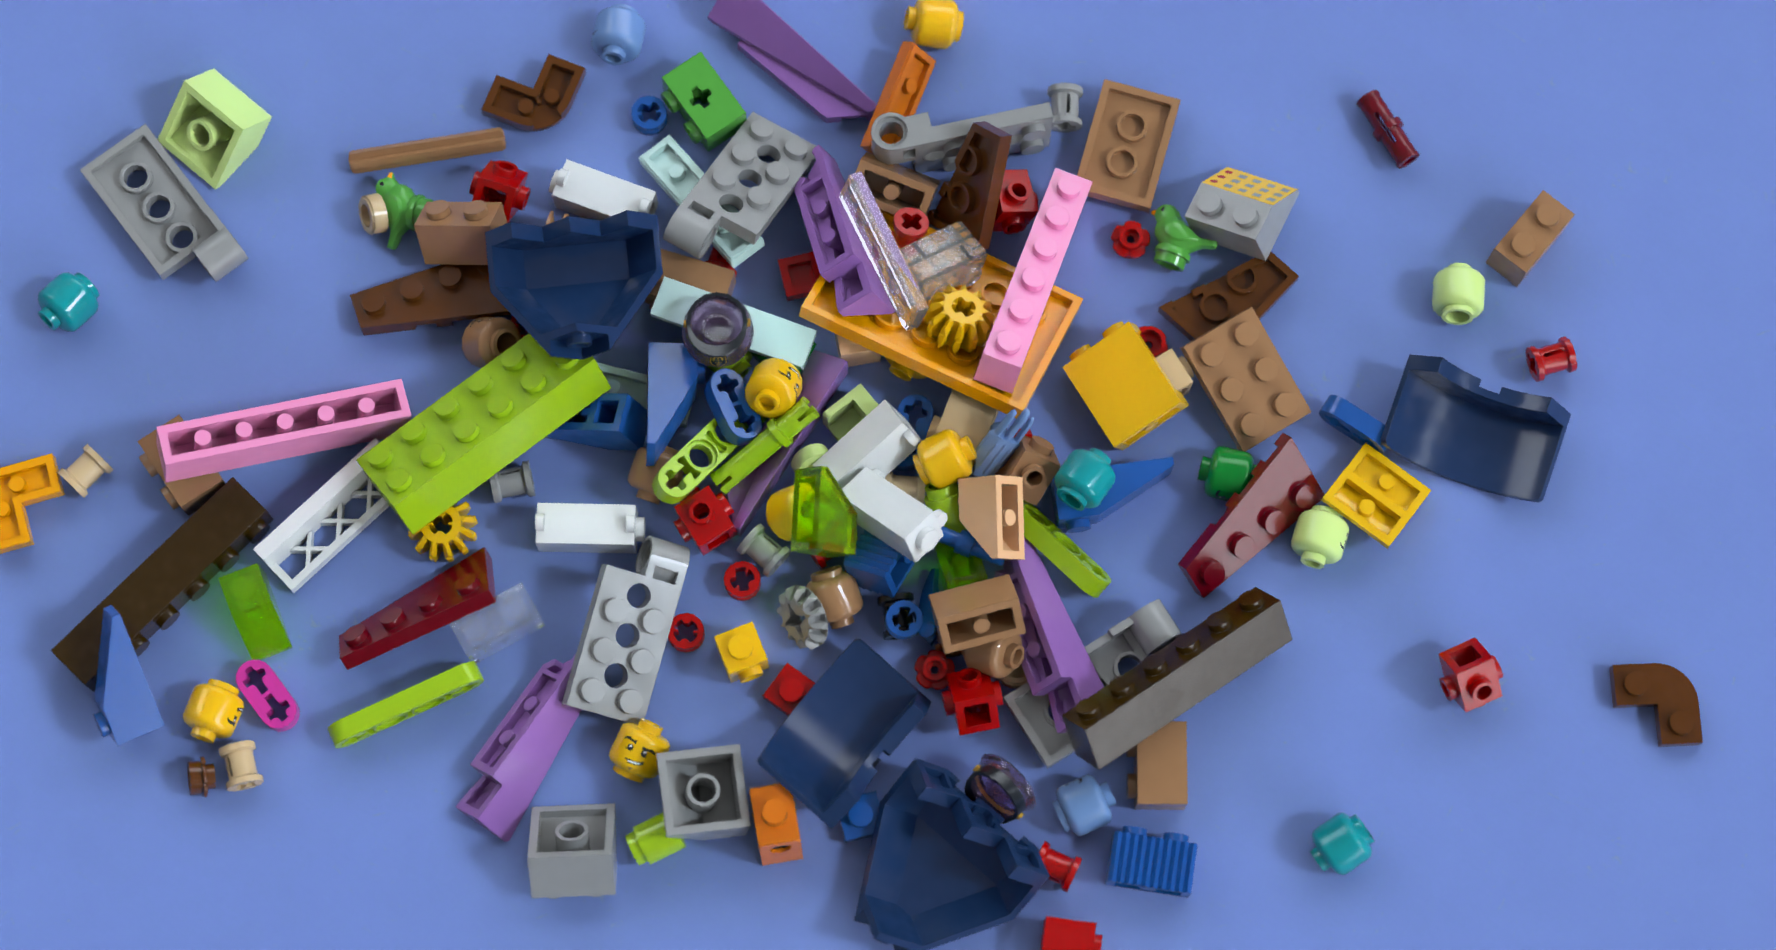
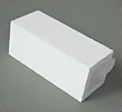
[549,160,658,220]
[813,400,922,500]
[837,467,948,563]
[535,503,645,554]

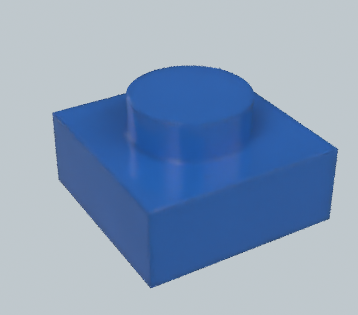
[840,791,880,843]

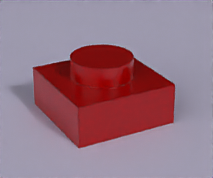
[778,252,820,302]
[763,663,815,716]

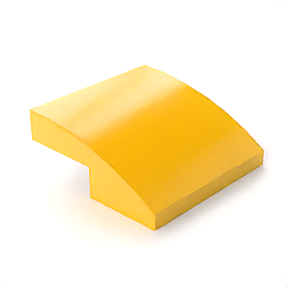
[1321,442,1431,549]

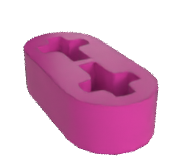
[236,659,300,732]

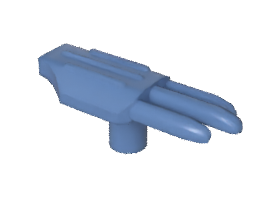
[972,409,1034,477]

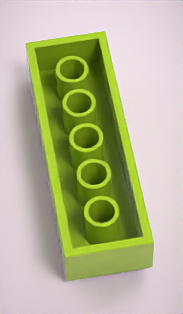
[356,334,611,534]

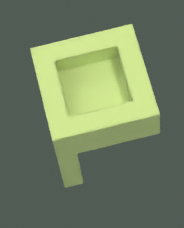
[823,383,879,441]

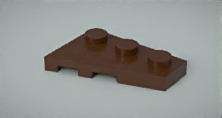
[927,121,1012,250]
[1158,252,1299,341]

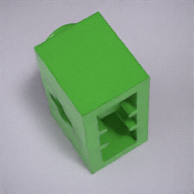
[661,51,747,152]

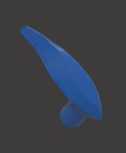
[918,568,939,646]

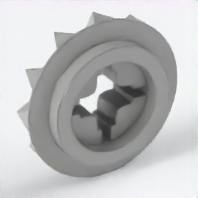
[777,585,828,650]

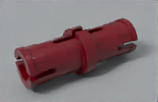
[1356,90,1420,169]

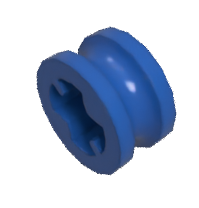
[631,95,668,136]
[884,600,923,640]

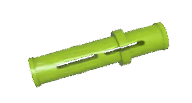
[710,396,820,494]

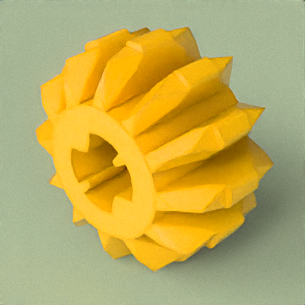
[924,284,995,354]
[408,501,478,562]

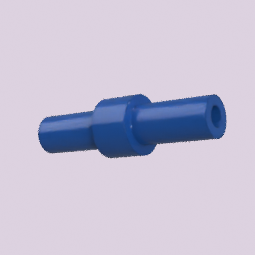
[938,526,1005,566]

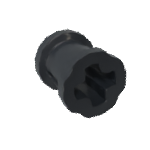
[877,592,919,640]

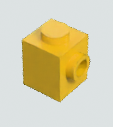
[714,621,769,683]

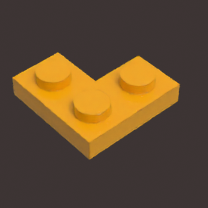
[0,453,65,554]

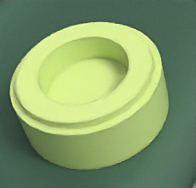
[791,443,828,482]

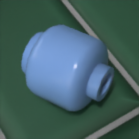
[591,4,646,65]
[1052,775,1117,836]

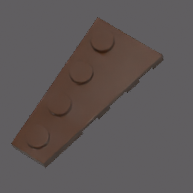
[350,264,514,336]

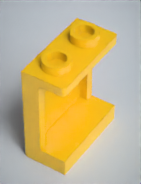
[1062,321,1189,450]

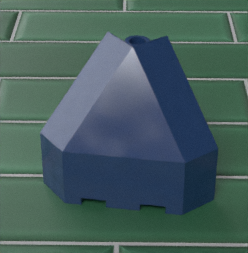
[485,210,663,360]
[854,758,1050,950]

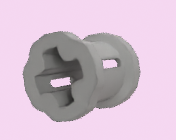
[1047,83,1083,132]
[489,460,536,503]
[737,523,791,577]

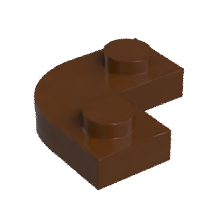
[481,54,586,131]
[1609,663,1703,747]

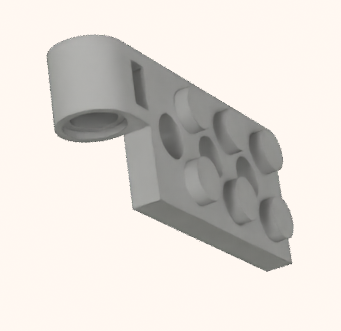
[871,102,1053,173]
[663,112,816,259]
[80,124,249,282]
[562,535,690,724]
[1003,599,1182,769]

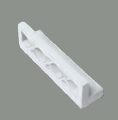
[253,438,389,593]

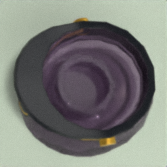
[682,292,754,367]
[964,754,1036,824]

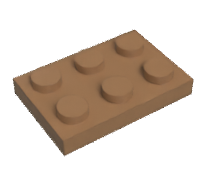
[1077,79,1181,213]
[1180,307,1312,452]

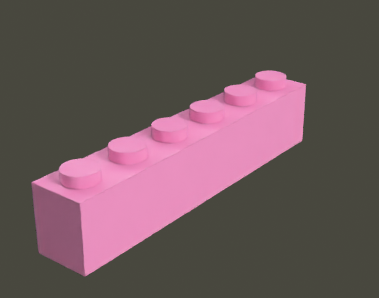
[974,168,1093,394]
[156,379,412,482]

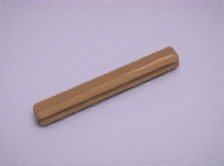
[348,127,506,174]

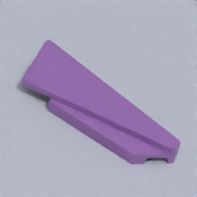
[708,0,877,123]
[794,145,896,316]
[727,350,848,537]
[994,537,1104,733]
[456,654,582,842]

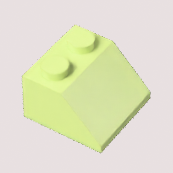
[158,68,272,189]

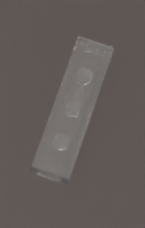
[839,171,929,331]

